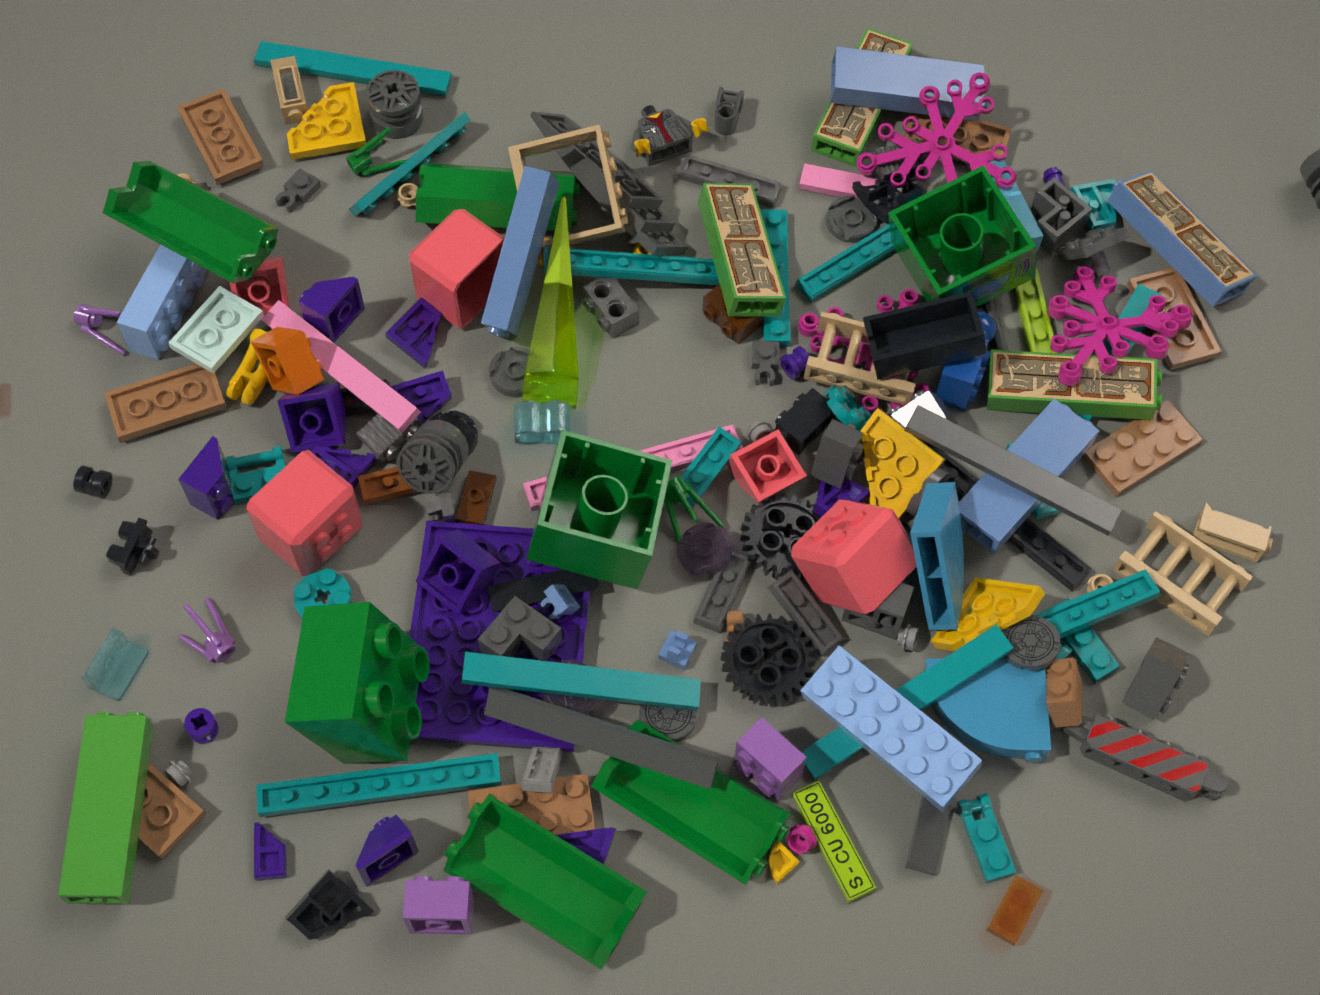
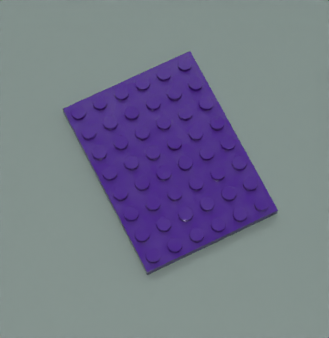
[410,521,590,752]

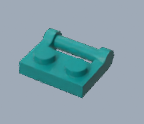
[226,445,286,505]

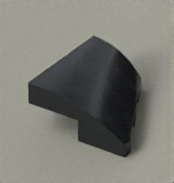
[852,178,923,223]
[285,869,374,940]

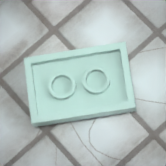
[169,286,264,374]

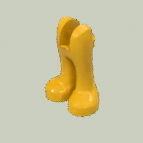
[226,329,268,406]

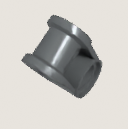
[714,87,744,135]

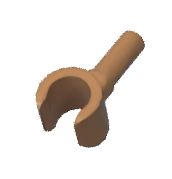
[725,610,743,642]

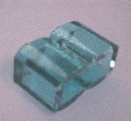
[514,400,570,445]

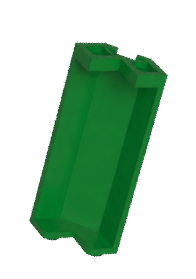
[103,161,279,283]
[415,163,581,232]
[591,719,791,885]
[443,794,647,970]

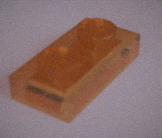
[986,875,1043,946]

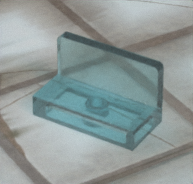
[82,628,149,701]

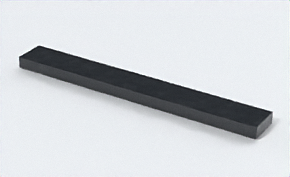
[922,440,1092,592]

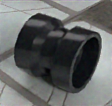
[73,465,113,499]

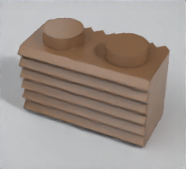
[1045,658,1082,728]

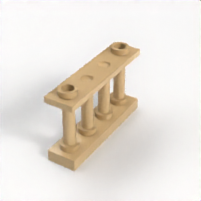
[804,312,915,405]
[1113,511,1253,637]

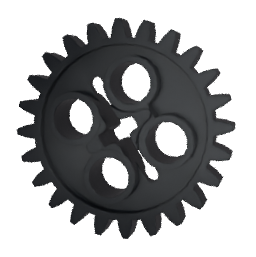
[740,493,821,580]
[720,613,816,706]

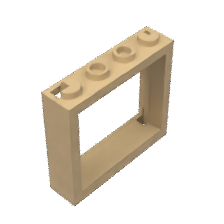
[508,124,628,252]

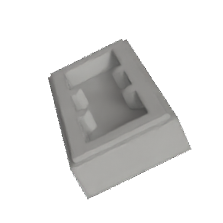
[521,747,563,793]

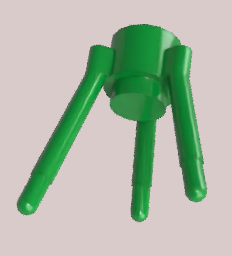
[346,127,407,177]
[664,476,724,543]

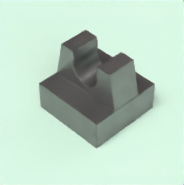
[426,490,456,523]

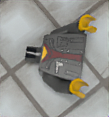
[631,105,709,167]

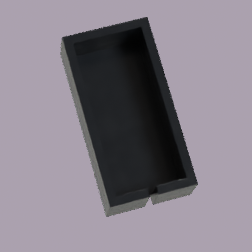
[863,291,986,380]

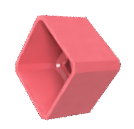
[409,209,505,329]
[246,450,362,576]
[791,499,916,614]

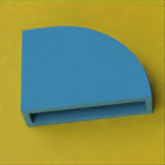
[910,482,964,630]
[923,658,1051,763]

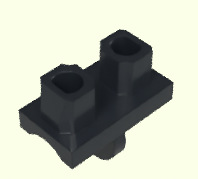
[106,517,159,576]

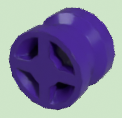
[780,346,809,380]
[184,708,219,744]

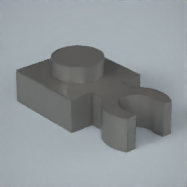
[275,168,321,213]
[751,340,779,386]

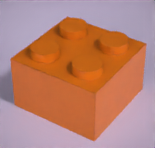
[251,327,324,395]

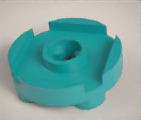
[824,385,872,431]
[294,568,353,619]

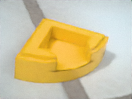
[768,841,800,884]

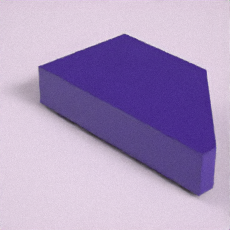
[254,822,287,881]

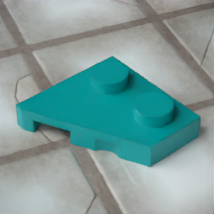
[1070,178,1116,231]

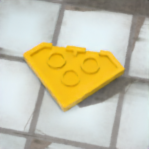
[287,82,366,160]
[861,408,945,520]
[931,577,1045,652]

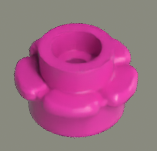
[787,824,817,854]

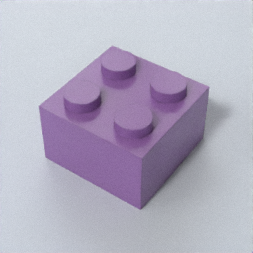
[734,717,807,801]
[403,876,474,935]

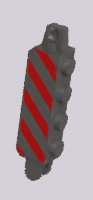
[1063,714,1228,802]

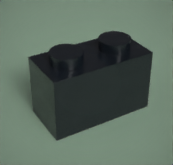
[775,388,836,455]

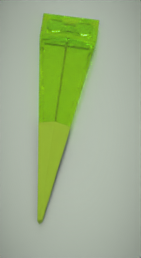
[522,197,579,409]

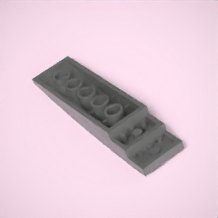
[530,111,688,255]

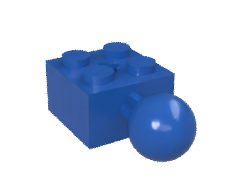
[936,311,996,411]

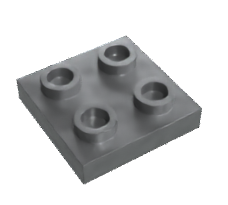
[1057,226,1130,277]

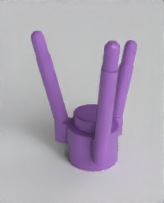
[73,304,126,355]
[179,598,236,663]

